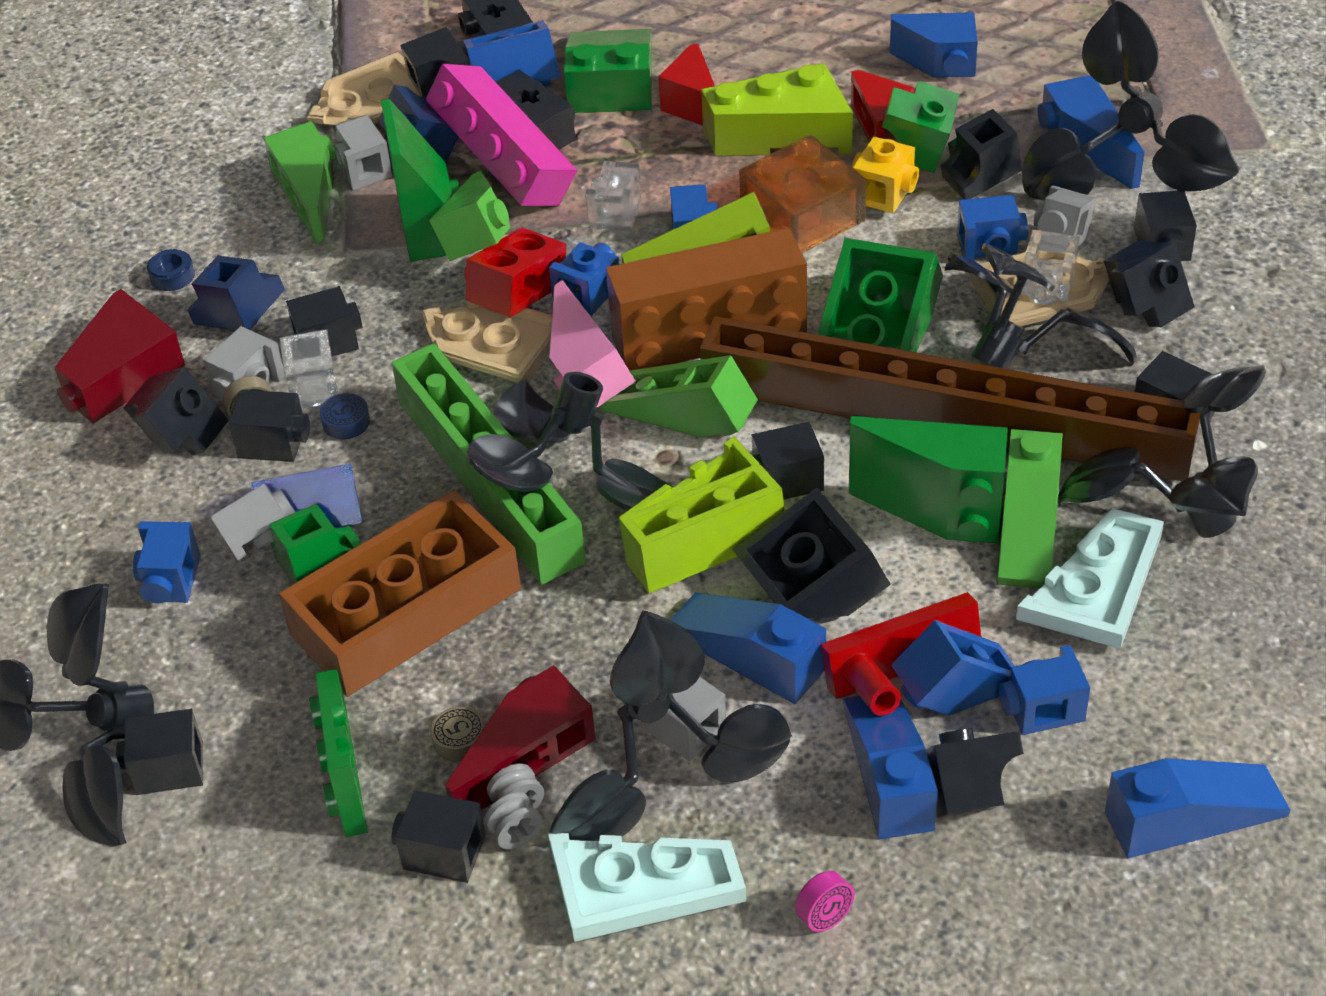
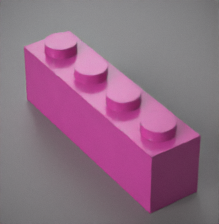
[425,64,578,206]

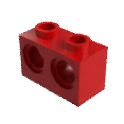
[464,227,566,318]

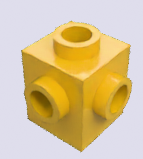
[851,136,919,214]

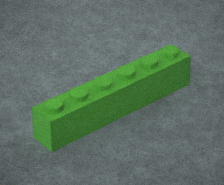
[391,343,586,585]

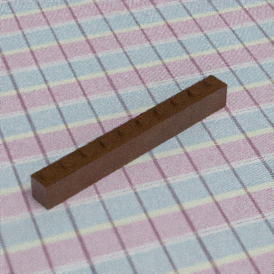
[700,316,1201,481]

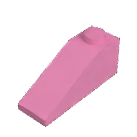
[549,280,636,407]

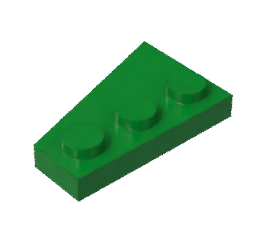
[309,669,368,837]

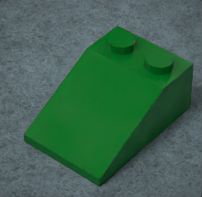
[564,29,652,113]
[381,99,459,262]
[817,238,943,353]
[849,416,1008,544]

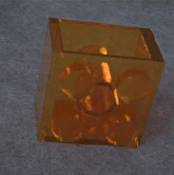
[739,135,866,253]

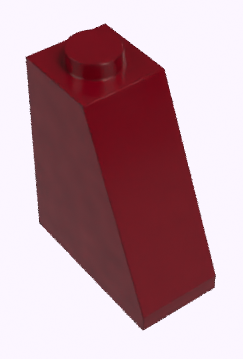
[54,289,185,424]

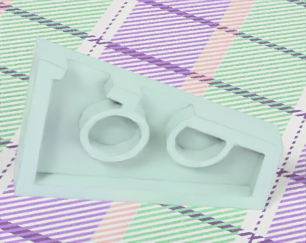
[1016,508,1164,649]
[548,833,746,942]

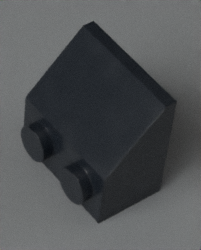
[733,488,891,619]

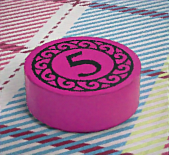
[795,871,855,932]

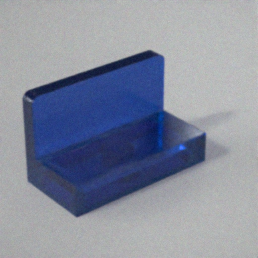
[251,463,362,528]

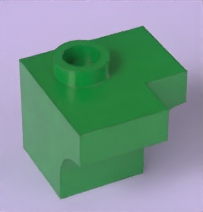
[882,81,959,173]
[269,504,362,584]

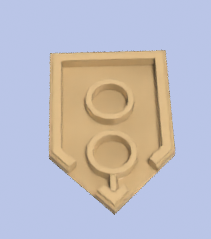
[307,52,421,126]
[970,246,1110,327]
[421,301,552,383]

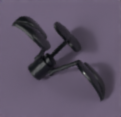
[1022,1,1240,200]
[945,243,1137,369]
[1058,365,1266,538]
[467,372,674,511]
[0,583,154,846]
[549,610,792,841]

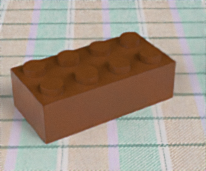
[606,228,807,371]
[279,489,521,697]

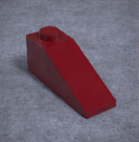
[445,665,596,810]

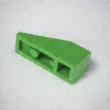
[263,121,336,244]
[429,171,511,261]
[599,355,758,437]
[997,429,1063,588]

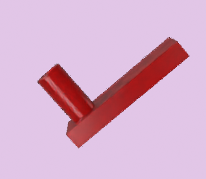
[820,592,982,716]

